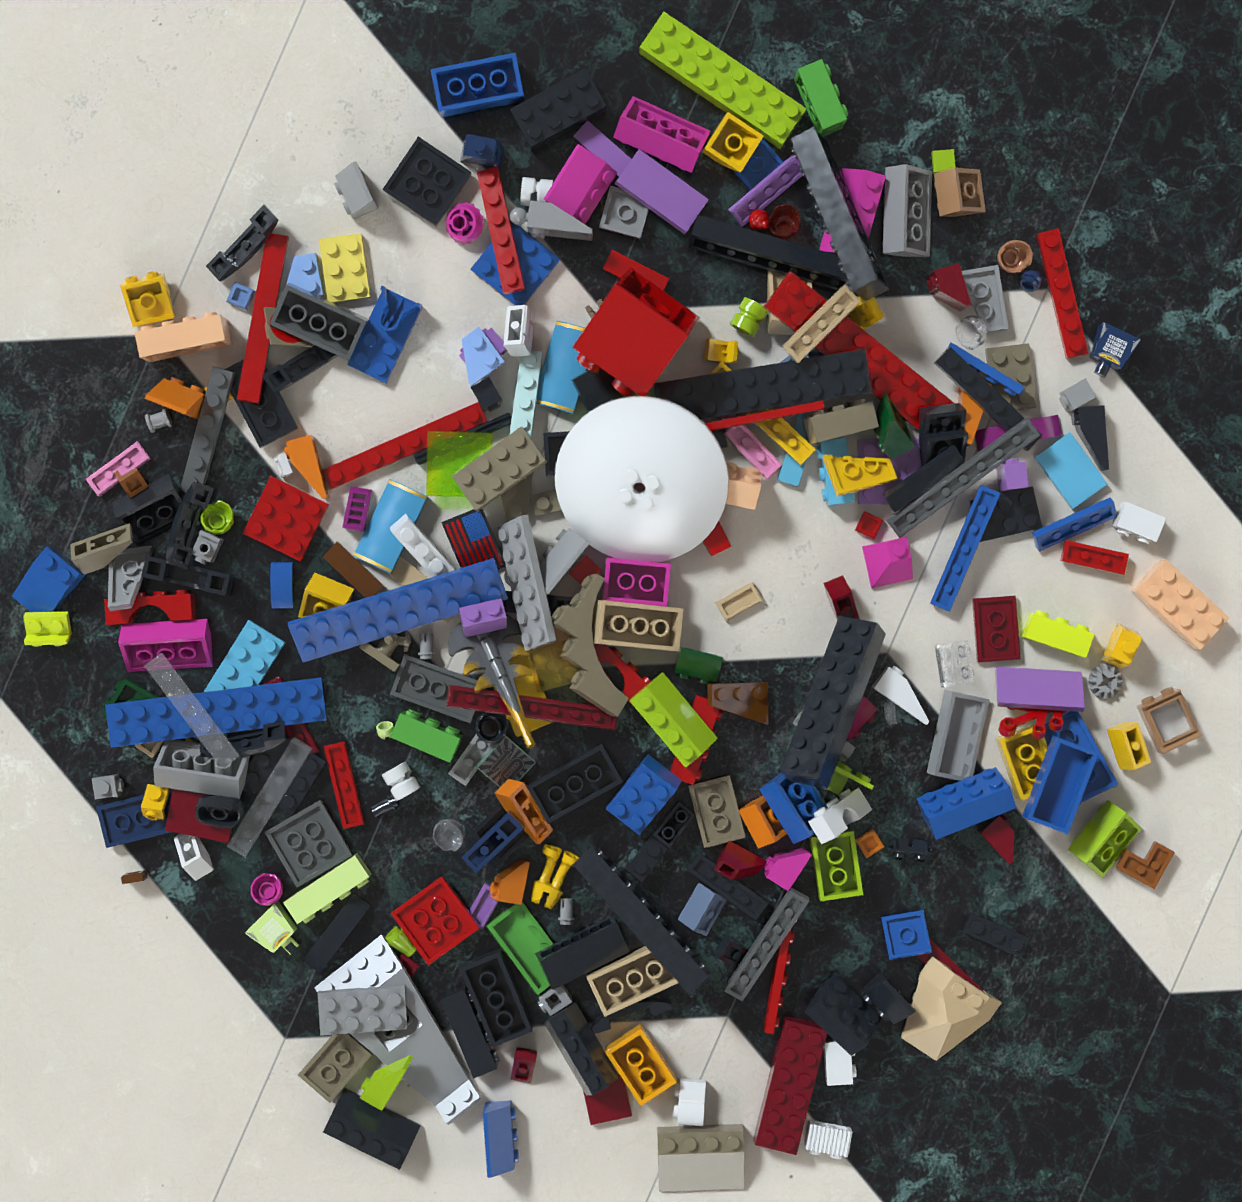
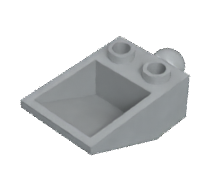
[510,201,593,241]

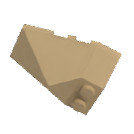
[901,956,1002,1061]

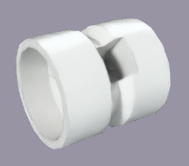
[520,177,553,206]
[382,761,420,801]

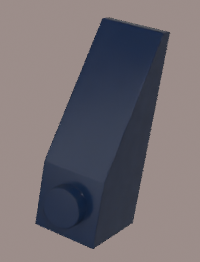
[461,810,525,873]

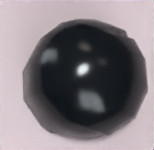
[475,712,509,743]

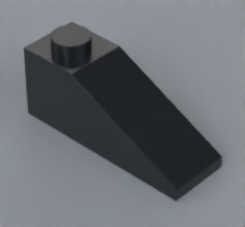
[1071,405,1109,471]

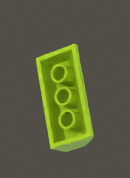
[630,672,718,768]

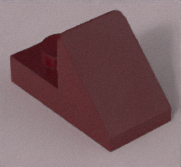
[510,1047,537,1084]

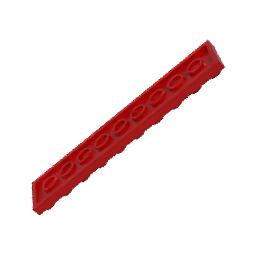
[763,272,954,431]

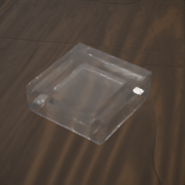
[884,701,897,725]

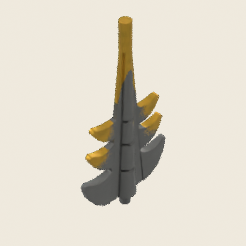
[448,614,535,748]

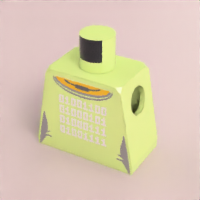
[245,902,299,954]

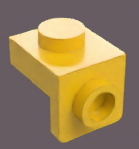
[704,339,739,364]
[141,784,170,820]

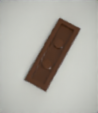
[323,541,384,598]

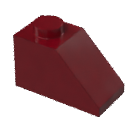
[823,575,860,620]
[977,815,1014,864]

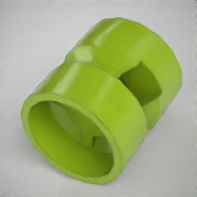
[730,297,768,338]

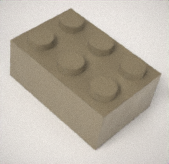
[801,399,879,444]

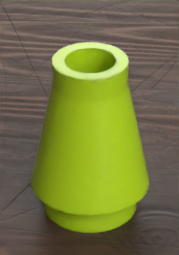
[385,926,416,957]

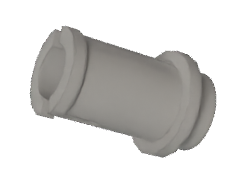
[418,633,435,660]
[558,898,575,925]

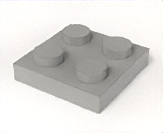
[599,186,649,240]

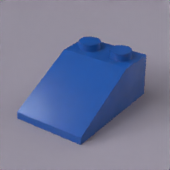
[12,546,86,612]

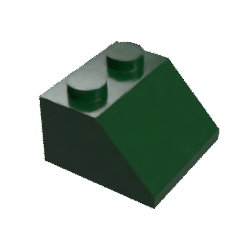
[873,394,915,459]
[674,647,723,684]

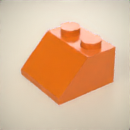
[738,796,787,848]

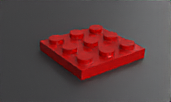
[243,476,329,562]
[390,875,480,965]

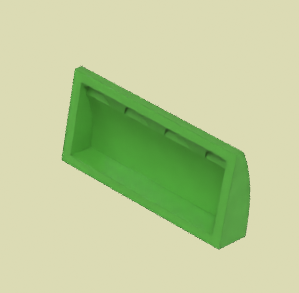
[485,902,553,995]

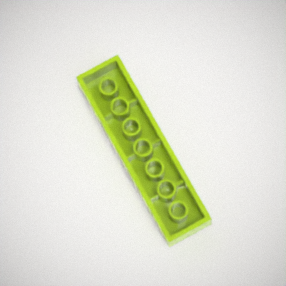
[639,12,807,150]

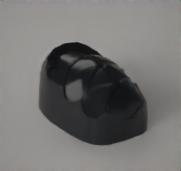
[195,796,244,828]

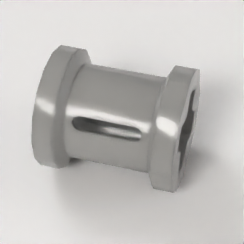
[145,408,172,433]

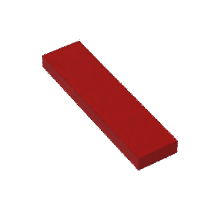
[324,741,365,829]

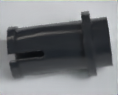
[371,795,400,819]

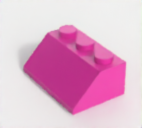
[544,144,617,224]

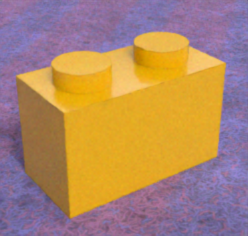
[1106,722,1151,770]

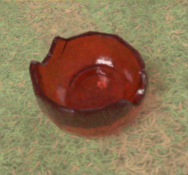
[768,204,801,240]

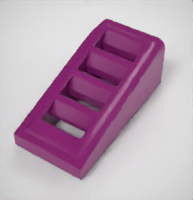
[342,486,372,532]

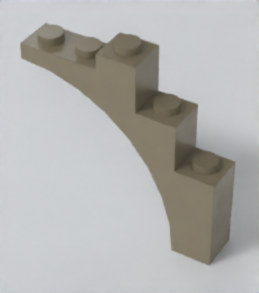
[552,574,629,717]

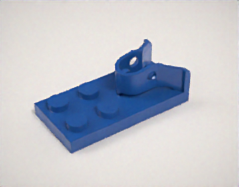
[347,286,423,384]
[1044,711,1118,805]

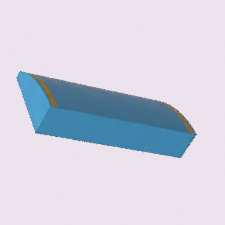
[536,321,587,415]
[353,479,429,574]

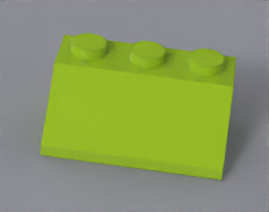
[1068,800,1143,878]

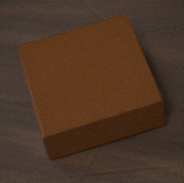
[121,870,148,884]

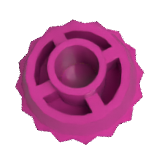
[445,202,484,244]

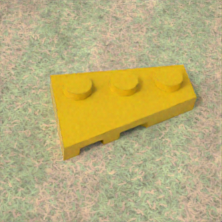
[822,454,897,497]

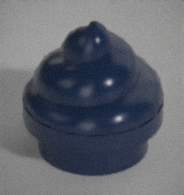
[1020,270,1042,292]

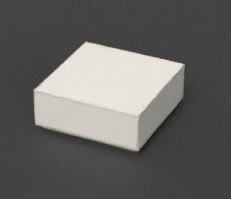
[274,453,293,478]

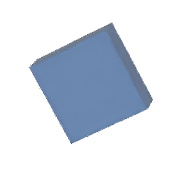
[226,282,255,310]

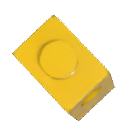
[1100,623,1142,669]

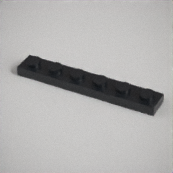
[934,347,1043,451]

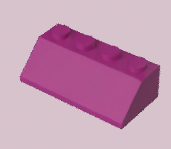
[613,96,711,173]
[819,168,886,255]
[118,619,213,672]

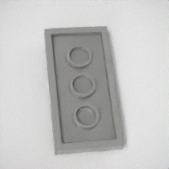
[318,985,407,1036]

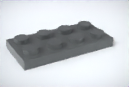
[390,654,478,723]

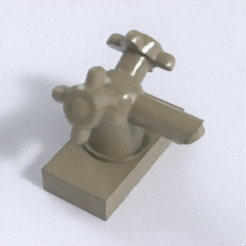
[359,631,411,672]

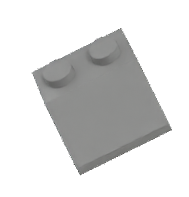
[334,161,378,219]

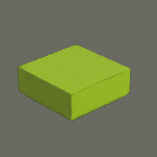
[932,149,955,174]

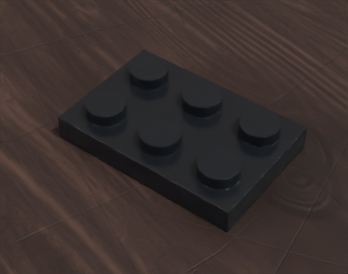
[969,486,1043,542]

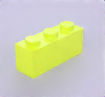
[1021,610,1094,658]

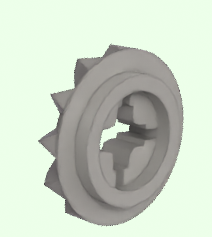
[1088,664,1123,699]

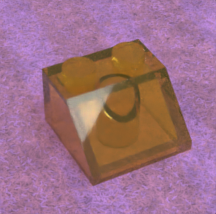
[528,639,580,692]

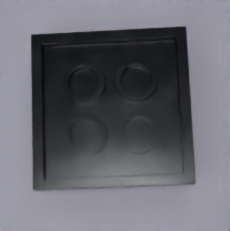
[382,136,472,227]
[244,736,327,816]

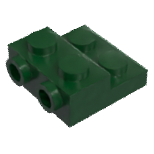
[102,677,160,718]

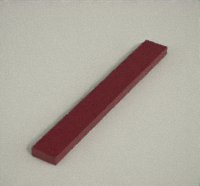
[446,685,617,731]

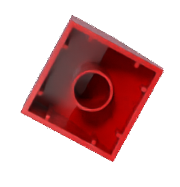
[572,267,700,397]

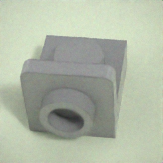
[92,774,124,799]

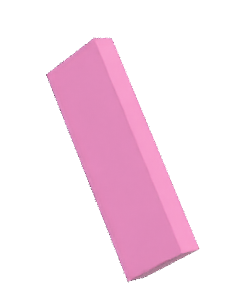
[722,425,782,480]
[86,441,151,497]

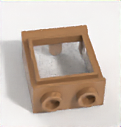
[1136,687,1202,754]

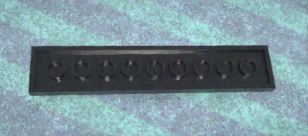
[653,349,872,420]

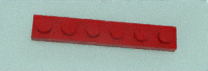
[477,167,526,295]
[1036,228,1088,359]
[764,920,797,1034]

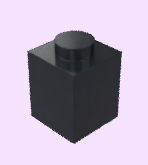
[471,377,503,412]

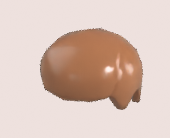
[997,240,1033,273]

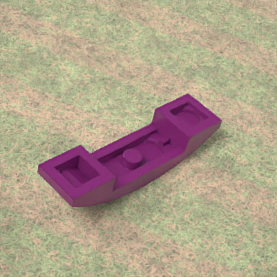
[975,415,1062,452]

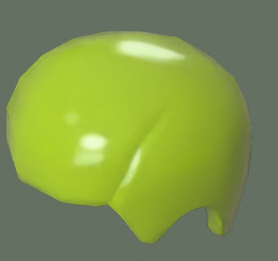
[201,500,234,535]

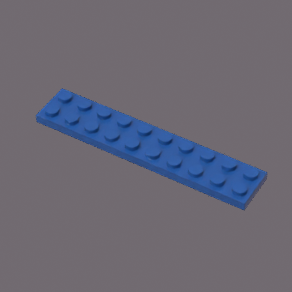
[288,558,508,662]
[105,677,327,748]

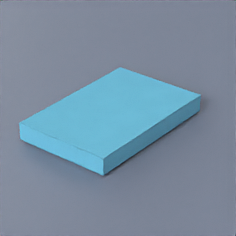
[1034,432,1107,509]

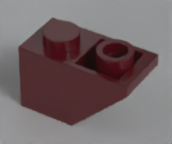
[714,841,767,880]

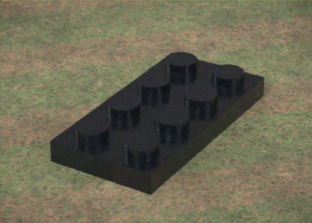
[225,359,299,448]

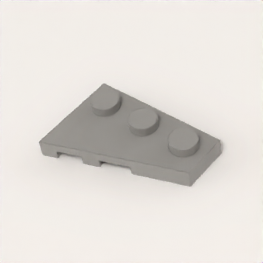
[108,546,153,611]

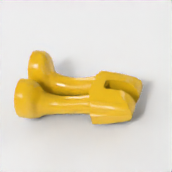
[531,844,580,909]

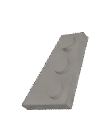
[962,265,1009,333]

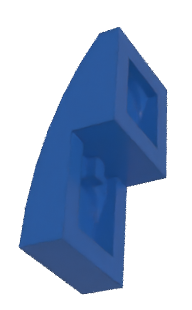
[270,562,294,608]

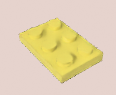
[319,233,371,303]

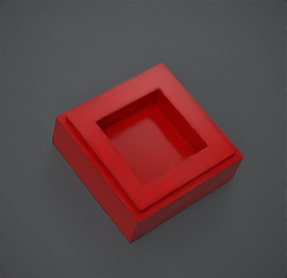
[855,511,884,539]

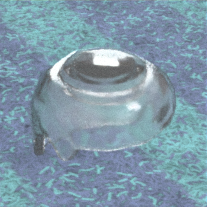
[955,315,988,350]
[433,819,465,852]

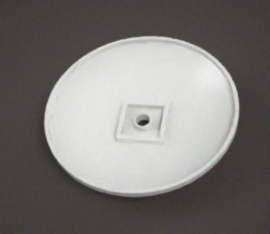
[555,397,728,562]

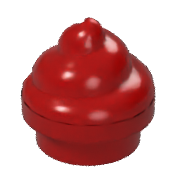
[749,209,770,231]

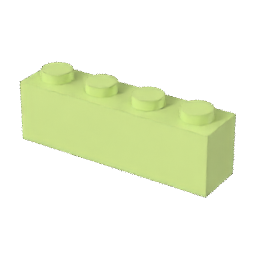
[283,853,371,924]

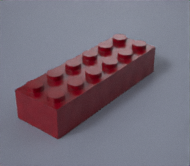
[753,1015,827,1155]

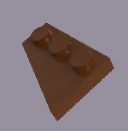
[708,682,768,725]

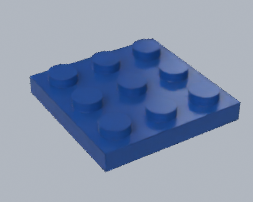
[470,219,561,306]

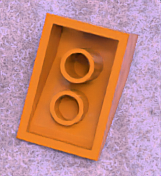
[145,377,205,420]

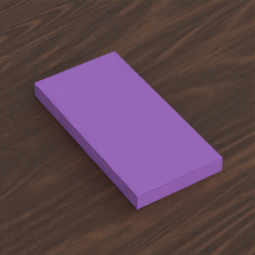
[615,149,709,234]
[995,667,1085,712]

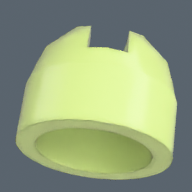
[376,721,394,740]

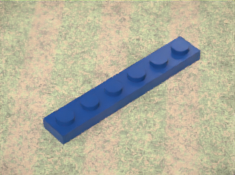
[930,485,1001,612]

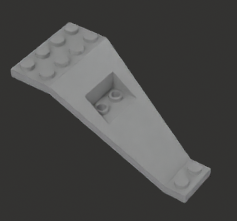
[315,935,483,1125]

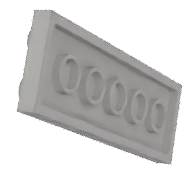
[497,515,556,651]

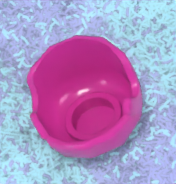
[251,873,283,906]

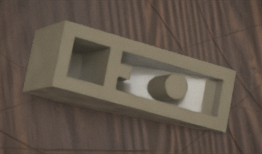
[70,523,133,575]

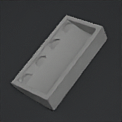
[927,690,990,781]

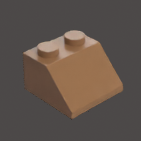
[934,168,986,217]

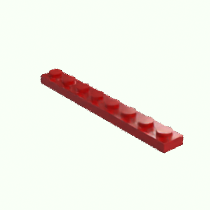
[322,402,487,490]

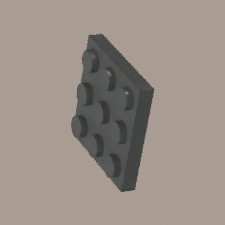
[265,800,353,887]

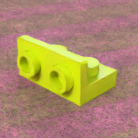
[23,612,72,647]

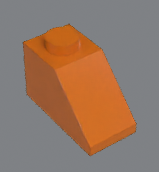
[490,859,530,905]

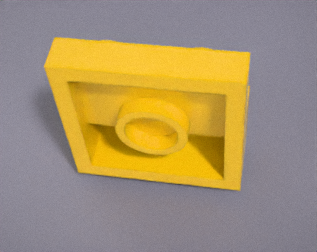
[120,271,176,327]

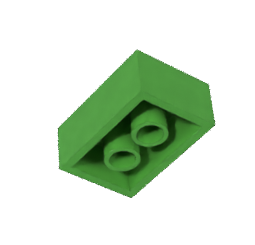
[794,59,848,136]
[390,709,463,762]

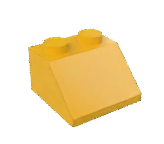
[702,112,764,173]
[298,573,354,618]

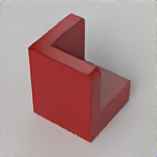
[569,555,602,585]

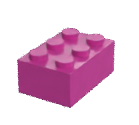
[603,558,671,607]

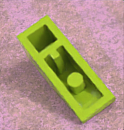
[360,1055,413,1111]

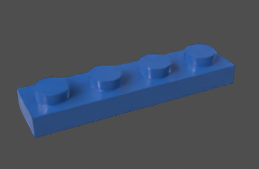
[947,342,1026,396]
[1032,497,1117,552]

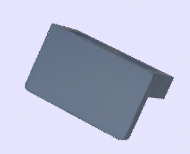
[678,883,727,936]

